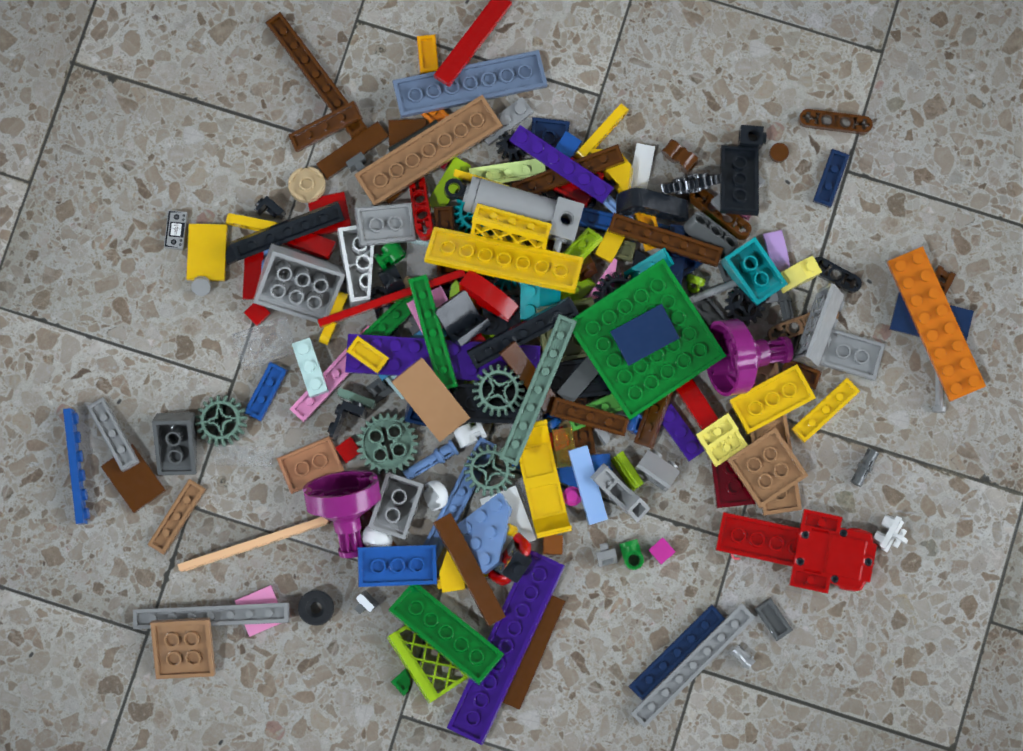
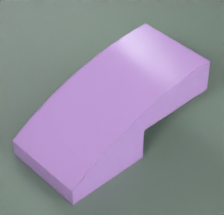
[763,230,790,271]

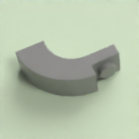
[590,463,651,523]

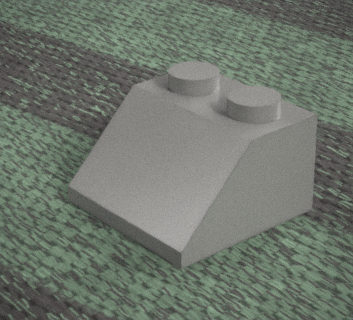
[635,449,680,492]

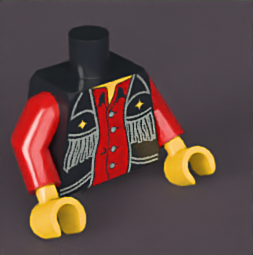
[484,523,532,586]

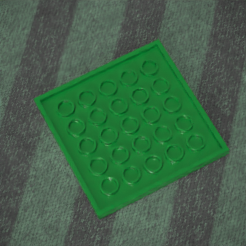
[572,259,726,420]

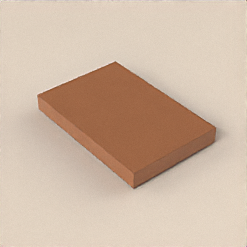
[276,436,345,494]

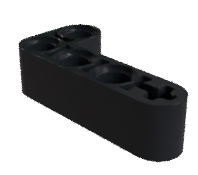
[616,187,689,222]

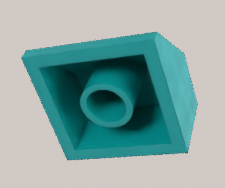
[520,283,561,319]

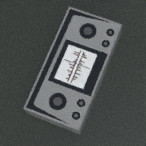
[164,210,188,250]

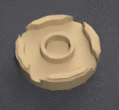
[288,167,326,203]

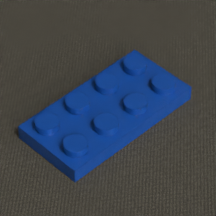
[357,545,437,587]

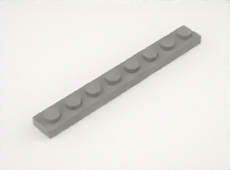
[133,603,290,630]
[630,603,756,728]

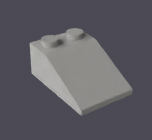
[368,472,424,540]

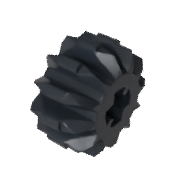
[496,130,525,162]

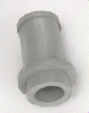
[731,644,756,669]

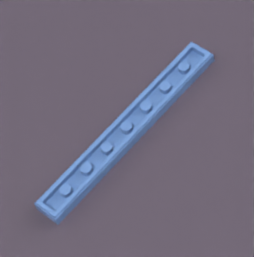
[423,437,496,561]

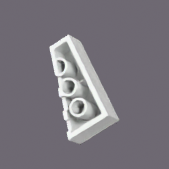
[337,225,374,307]

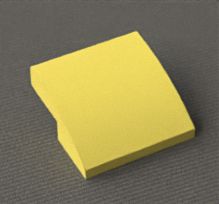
[696,413,748,467]

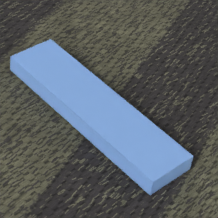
[568,445,608,525]

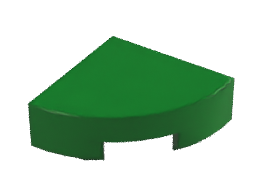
[391,669,410,696]

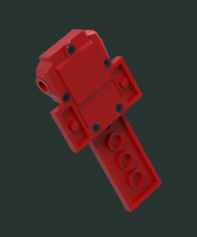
[715,509,877,594]

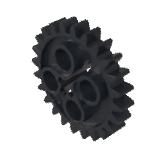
[661,173,723,195]

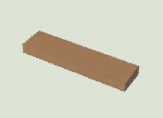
[147,479,206,555]

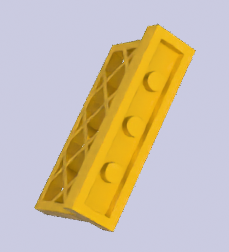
[470,203,552,250]

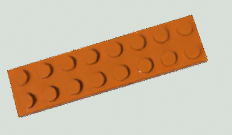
[886,246,986,402]

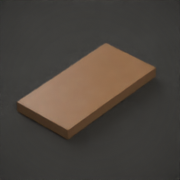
[391,357,470,442]

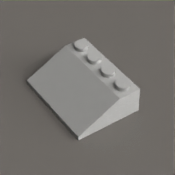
[253,243,346,323]
[793,283,844,368]

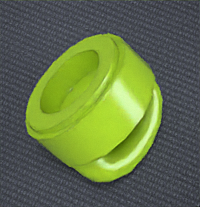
[686,274,706,293]

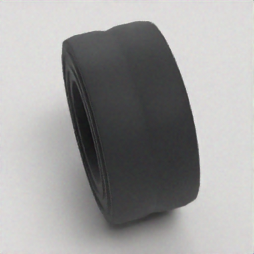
[298,590,334,626]

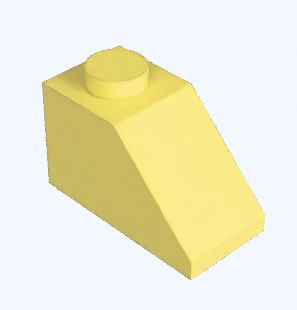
[780,256,822,294]

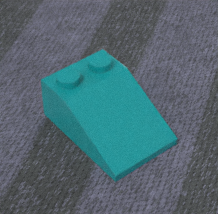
[720,237,788,306]

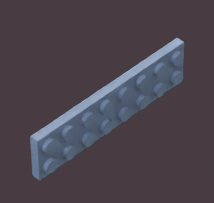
[392,50,548,118]

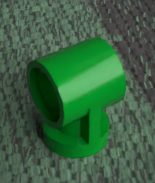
[373,243,407,270]
[619,539,644,570]

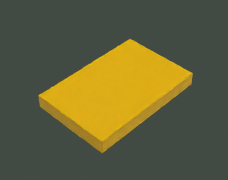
[186,224,228,282]

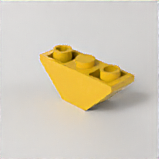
[590,149,633,193]

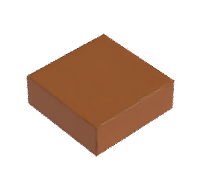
[543,535,563,555]

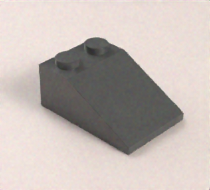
[152,412,197,475]

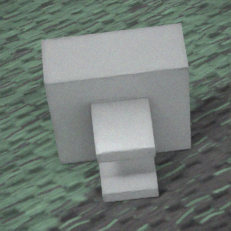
[596,543,618,567]

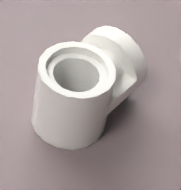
[453,423,487,449]

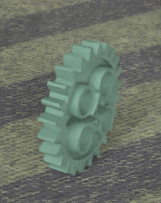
[356,412,419,475]

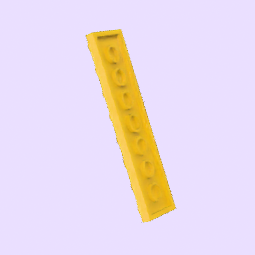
[424,227,584,294]

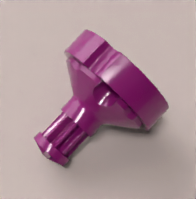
[707,319,793,396]
[303,470,381,558]

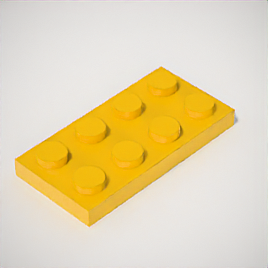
[729,364,816,435]

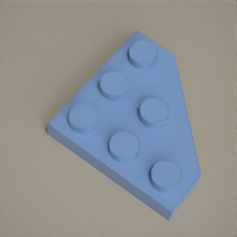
[457,493,512,574]

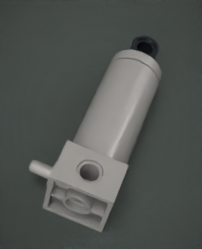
[444,176,584,253]

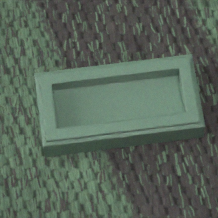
[337,387,377,409]

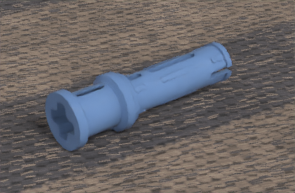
[402,439,459,480]

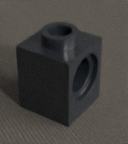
[738,125,767,149]

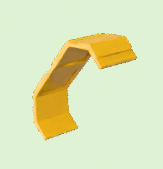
[519,419,572,539]

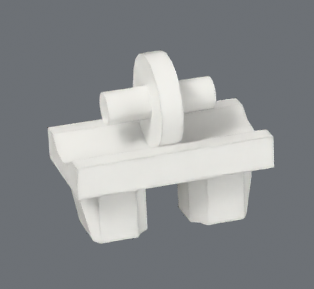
[873,515,908,552]

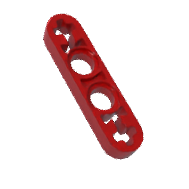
[409,177,434,241]

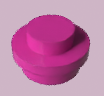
[563,487,581,506]

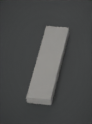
[87,397,140,472]

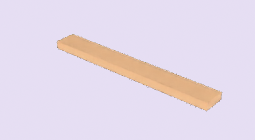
[177,517,330,572]

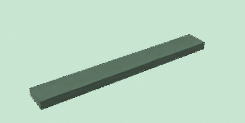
[499,314,577,466]

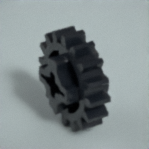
[724,287,766,326]

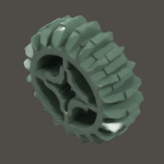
[472,364,525,417]
[195,395,248,447]
[463,444,516,497]

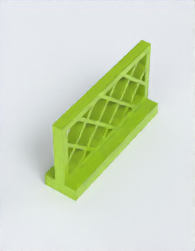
[387,626,469,704]

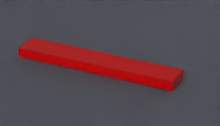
[434,0,512,87]

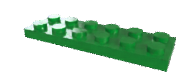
[388,585,504,685]

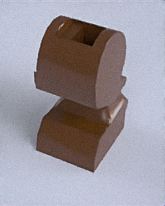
[661,139,698,175]

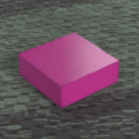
[648,537,675,565]

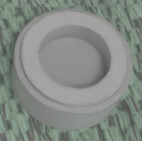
[191,276,211,296]

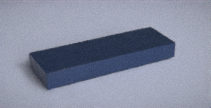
[813,149,850,208]

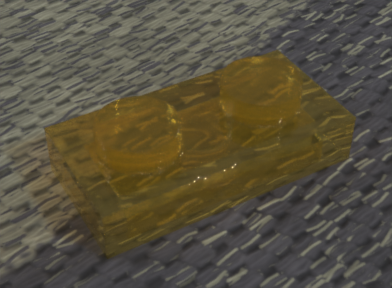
[552,427,575,468]

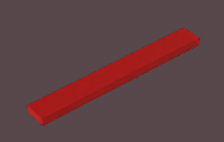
[317,270,466,328]

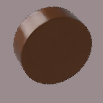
[769,143,789,163]

